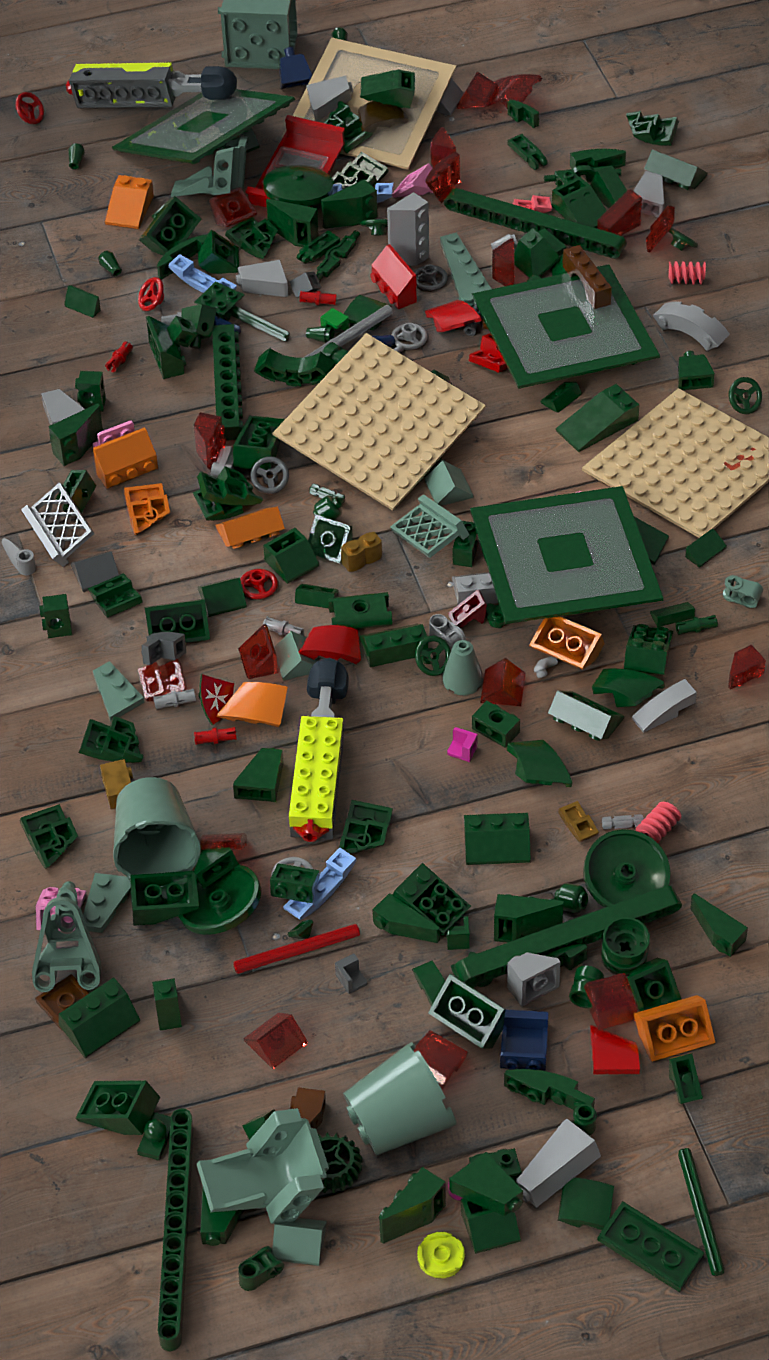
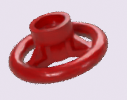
[15,92,44,124]
[138,277,164,312]
[240,569,278,599]

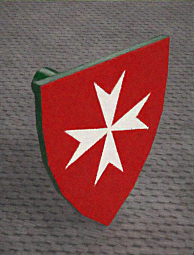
[198,674,234,725]

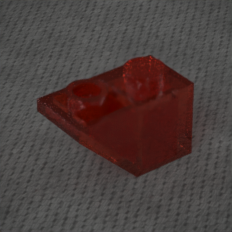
[728,644,766,690]

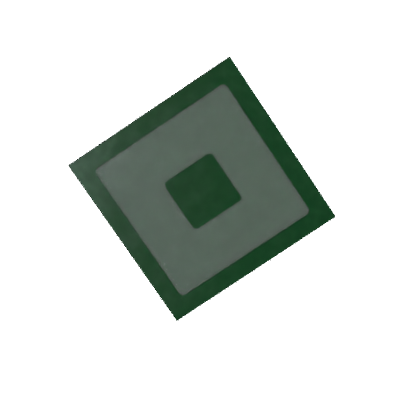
[112,89,295,164]
[472,264,660,389]
[470,486,663,624]

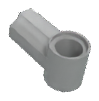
[211,446,234,478]

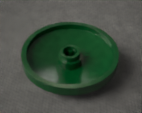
[263,165,333,206]
[583,829,670,908]
[179,865,262,935]

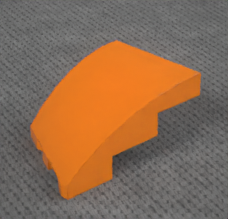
[124,483,170,535]
[217,682,288,727]

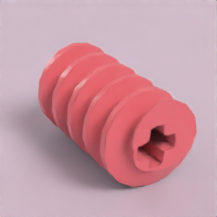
[668,261,706,285]
[636,801,681,843]

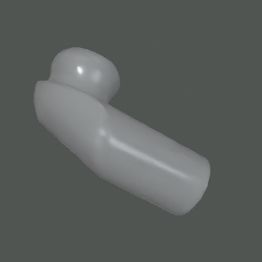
[534,656,558,678]

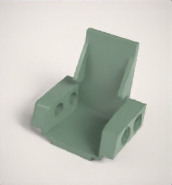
[171,134,247,197]
[197,1108,329,1224]

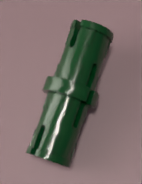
[675,615,718,635]

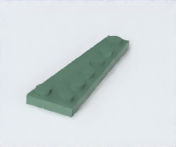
[440,232,491,307]

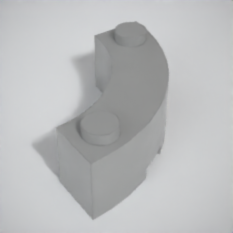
[653,302,730,351]

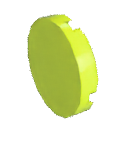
[417,1232,465,1278]

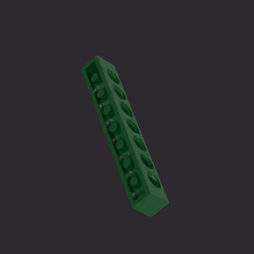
[212,324,243,441]

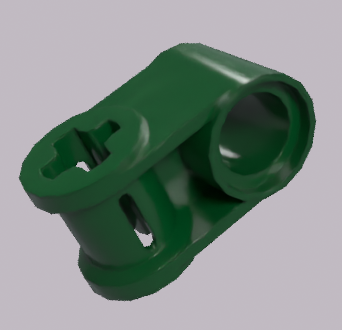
[238,1246,285,1291]

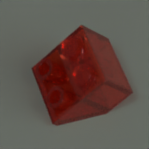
[194,412,226,469]

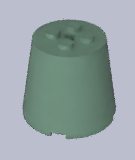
[113,777,201,880]
[343,1042,457,1155]

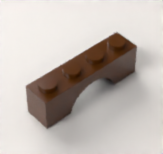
[563,245,612,309]

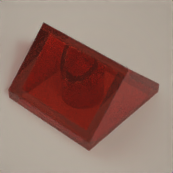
[456,71,498,109]
[430,127,456,175]
[209,187,257,228]
[492,238,514,286]
[238,624,278,679]
[480,658,526,706]
[244,1013,307,1069]

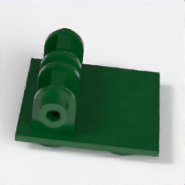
[194,281,245,320]

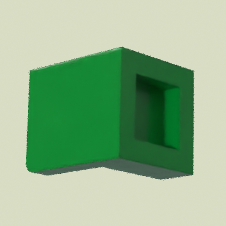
[320,308,349,331]

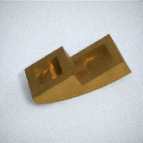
[558,801,599,842]

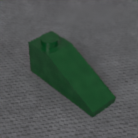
[372,893,440,943]
[690,893,748,957]

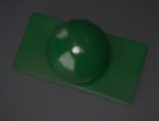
[137,1112,171,1161]

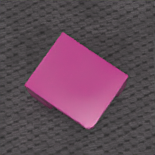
[447,727,478,762]

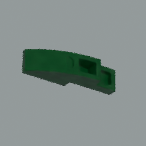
[504,1069,595,1111]

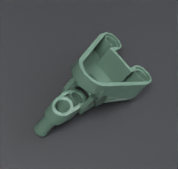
[32,881,102,992]

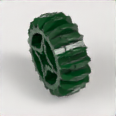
[318,1132,363,1194]

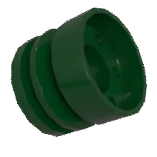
[601,917,650,976]

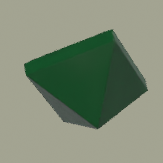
[287,919,314,939]

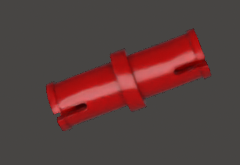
[300,291,337,306]
[105,341,133,372]
[194,727,237,745]

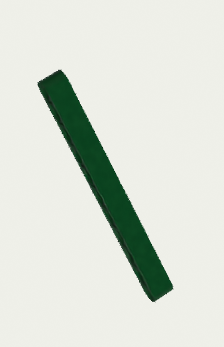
[444,188,627,259]
[454,885,682,986]
[158,1108,194,1351]

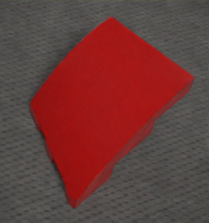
[425,300,481,332]
[469,333,508,373]
[299,625,361,665]
[590,1025,640,1075]

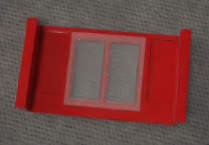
[245,115,345,208]

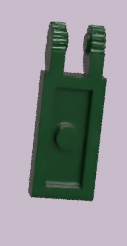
[507,134,548,170]

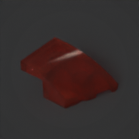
[484,74,542,109]
[425,152,460,203]
[200,833,247,853]

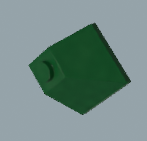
[511,228,560,278]
[198,230,239,274]
[627,958,682,1012]

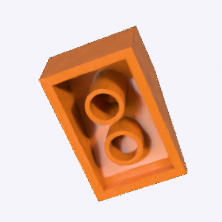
[105,175,154,229]

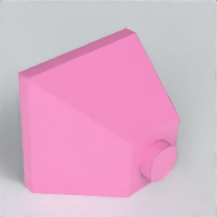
[392,163,442,198]

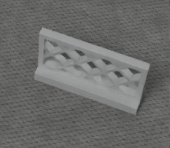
[21,482,94,567]

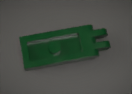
[296,230,340,264]

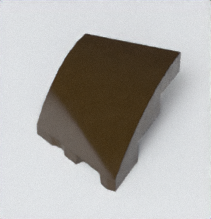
[357,101,409,132]

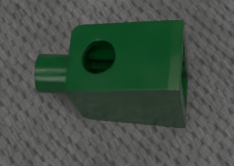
[182,304,217,349]
[678,350,715,390]

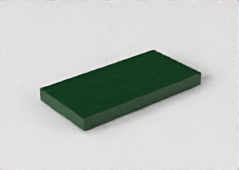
[597,1201,705,1292]

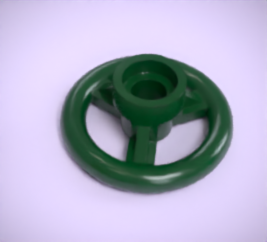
[360,219,388,235]
[667,227,698,251]
[729,377,762,414]
[415,636,451,676]

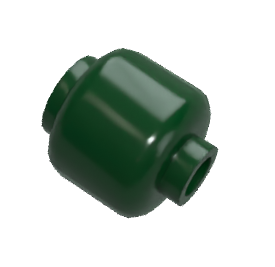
[313,495,343,524]
[554,883,589,913]

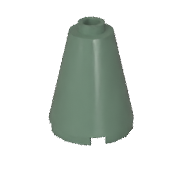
[443,640,483,695]

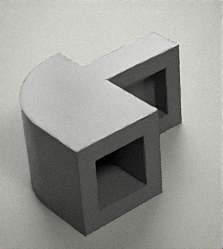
[141,632,186,665]

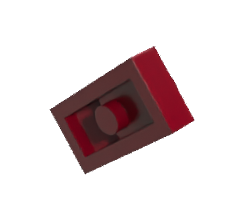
[448,590,487,629]

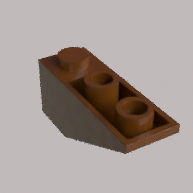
[290,1087,326,1129]

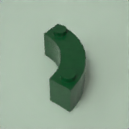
[254,348,335,386]

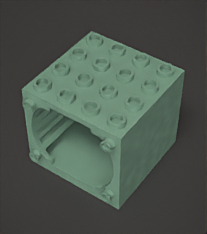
[218,0,298,69]

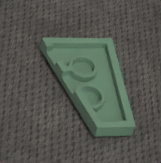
[93,661,145,722]
[83,873,131,933]

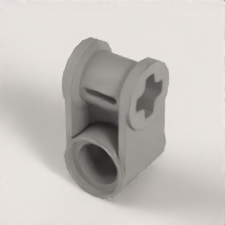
[429,614,466,650]

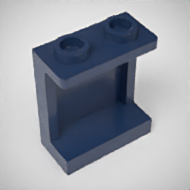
[500,1010,549,1071]

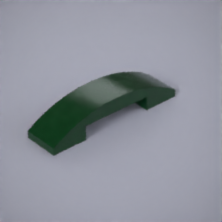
[157,234,208,280]

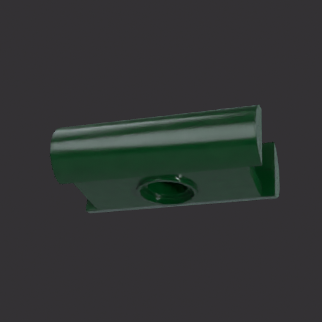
[328,592,393,629]

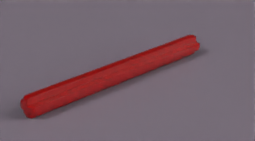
[233,924,360,974]

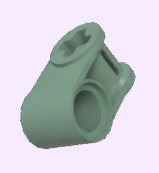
[723,575,763,608]

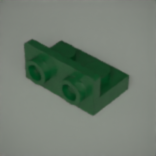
[270,863,320,903]

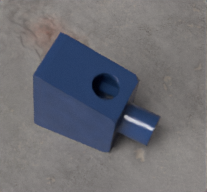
[279,47,312,89]

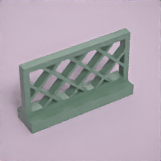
[390,494,469,558]

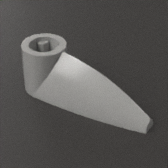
[2,538,36,575]

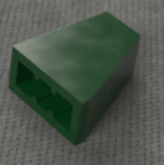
[590,165,633,214]
[233,748,284,802]
[152,978,182,1031]
[449,1152,523,1216]
[200,1188,245,1246]

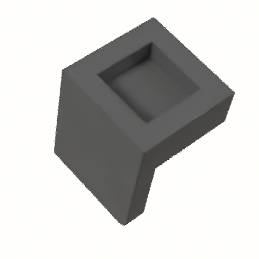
[289,272,322,297]
[335,953,367,994]

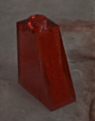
[597,189,642,236]

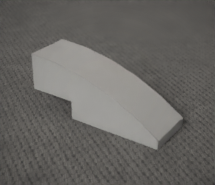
[632,679,697,733]

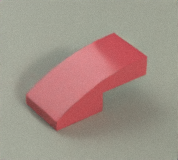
[513,195,552,213]

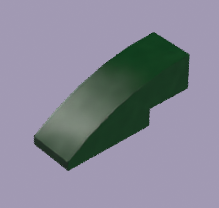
[570,149,626,169]

